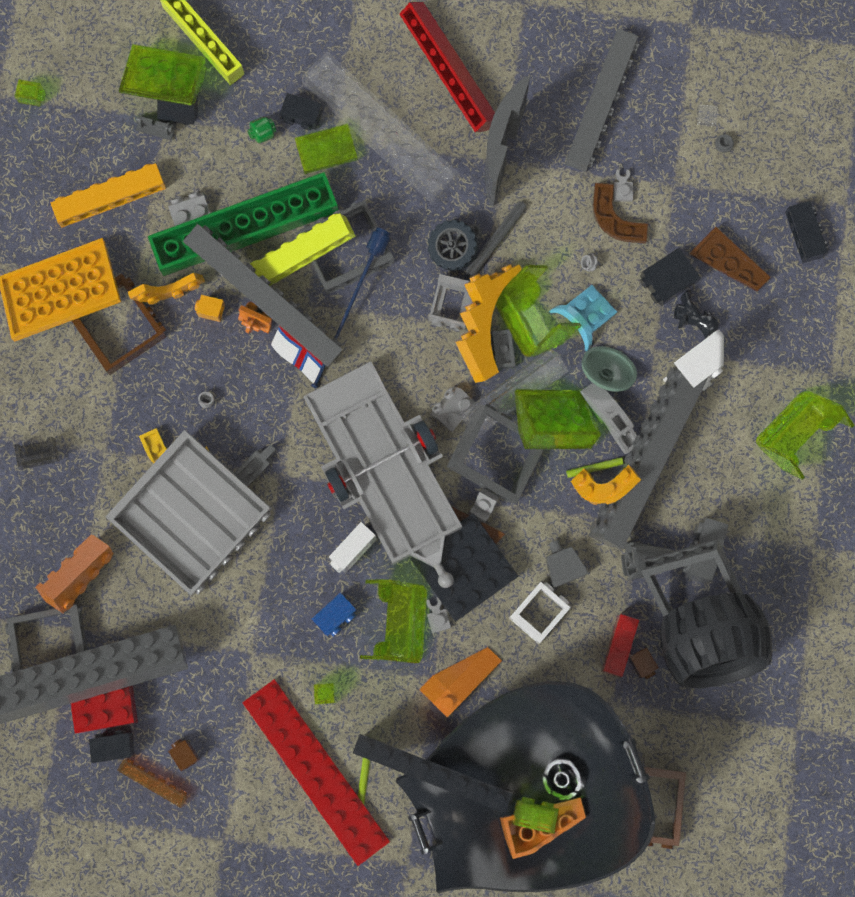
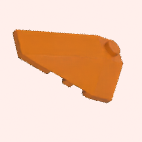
[419,647,502,717]
[500,798,586,859]

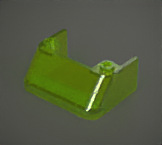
[496,264,581,357]
[756,391,855,480]
[360,579,427,664]

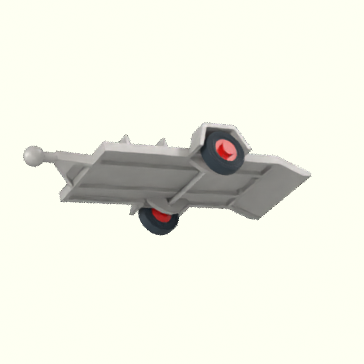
[303,361,462,588]

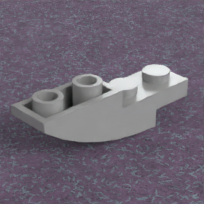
[580,383,637,454]

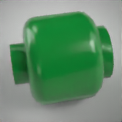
[247,116,276,144]

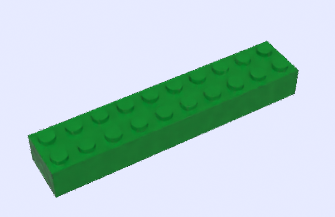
[147,172,338,277]

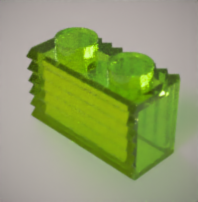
[512,797,559,834]

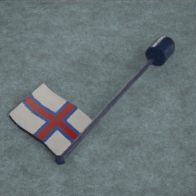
[271,227,390,388]

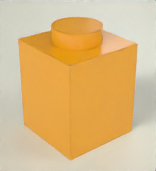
[195,295,225,322]

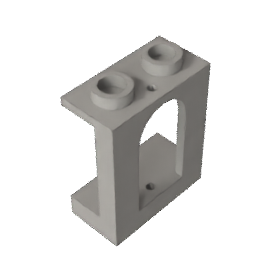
[428,274,472,331]

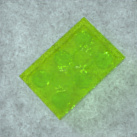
[294,124,358,174]

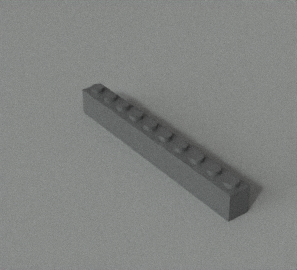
[183,224,343,368]

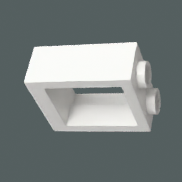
[329,522,377,574]
[509,582,570,644]

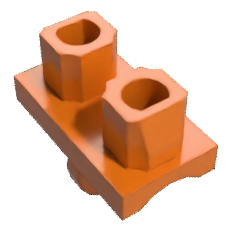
[238,301,272,334]

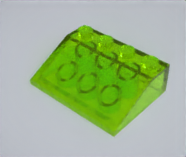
[119,44,207,106]
[514,389,601,449]

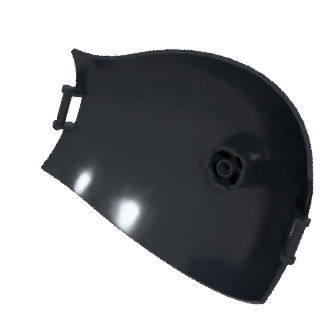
[396,681,655,893]

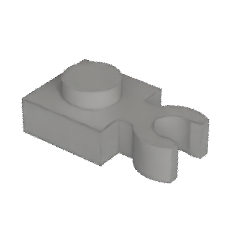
[613,170,633,202]
[427,597,451,633]

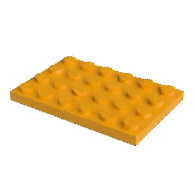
[0,238,121,342]

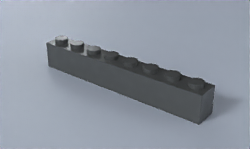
[565,29,639,172]

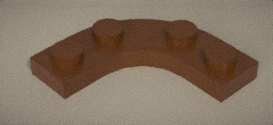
[593,183,648,244]

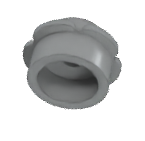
[581,253,598,272]

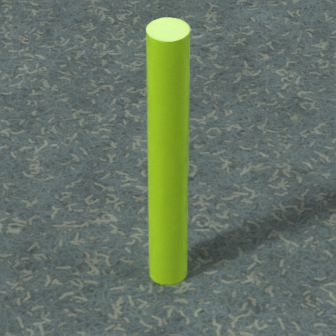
[566,457,623,478]
[358,758,370,804]

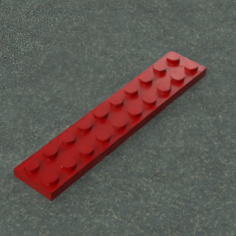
[242,679,390,866]

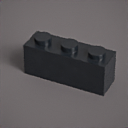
[785,201,829,263]

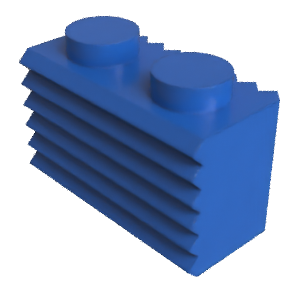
[312,592,357,637]

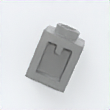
[469,488,499,523]

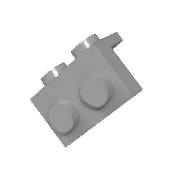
[168,191,210,226]
[430,386,476,432]

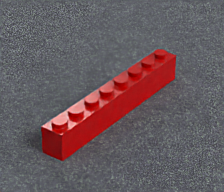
[399,2,495,133]

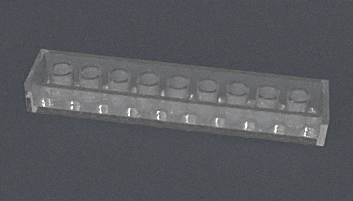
[301,52,460,206]

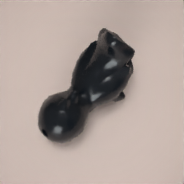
[674,289,719,339]

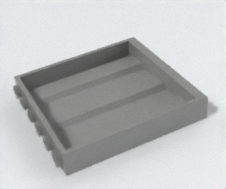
[105,430,272,595]

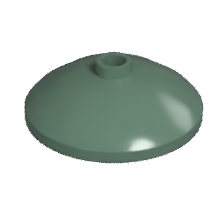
[581,346,637,391]

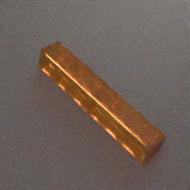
[117,758,189,808]

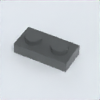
[492,329,515,369]

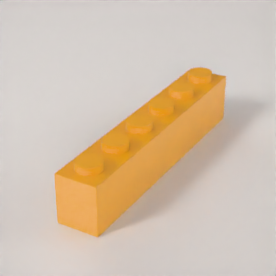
[50,163,166,228]

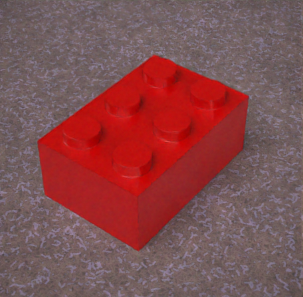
[71,685,138,734]

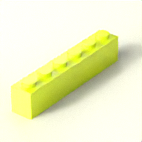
[160,0,245,86]
[250,213,356,286]

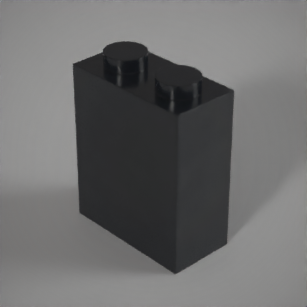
[640,248,701,306]

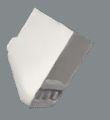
[663,330,724,391]

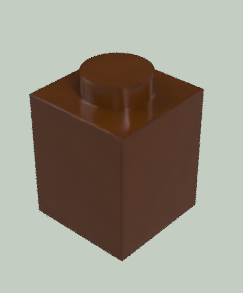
[628,647,659,680]
[168,739,200,771]

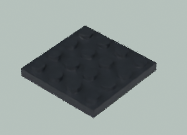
[410,513,519,622]

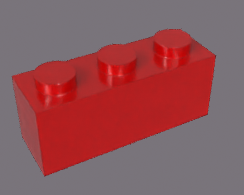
[601,614,639,678]

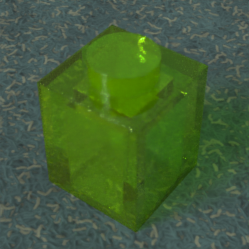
[14,79,46,107]
[314,683,336,705]

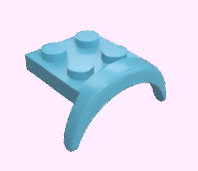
[549,285,617,351]

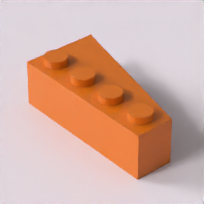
[35,534,114,614]

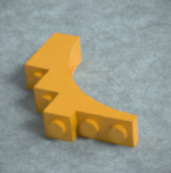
[456,264,522,383]

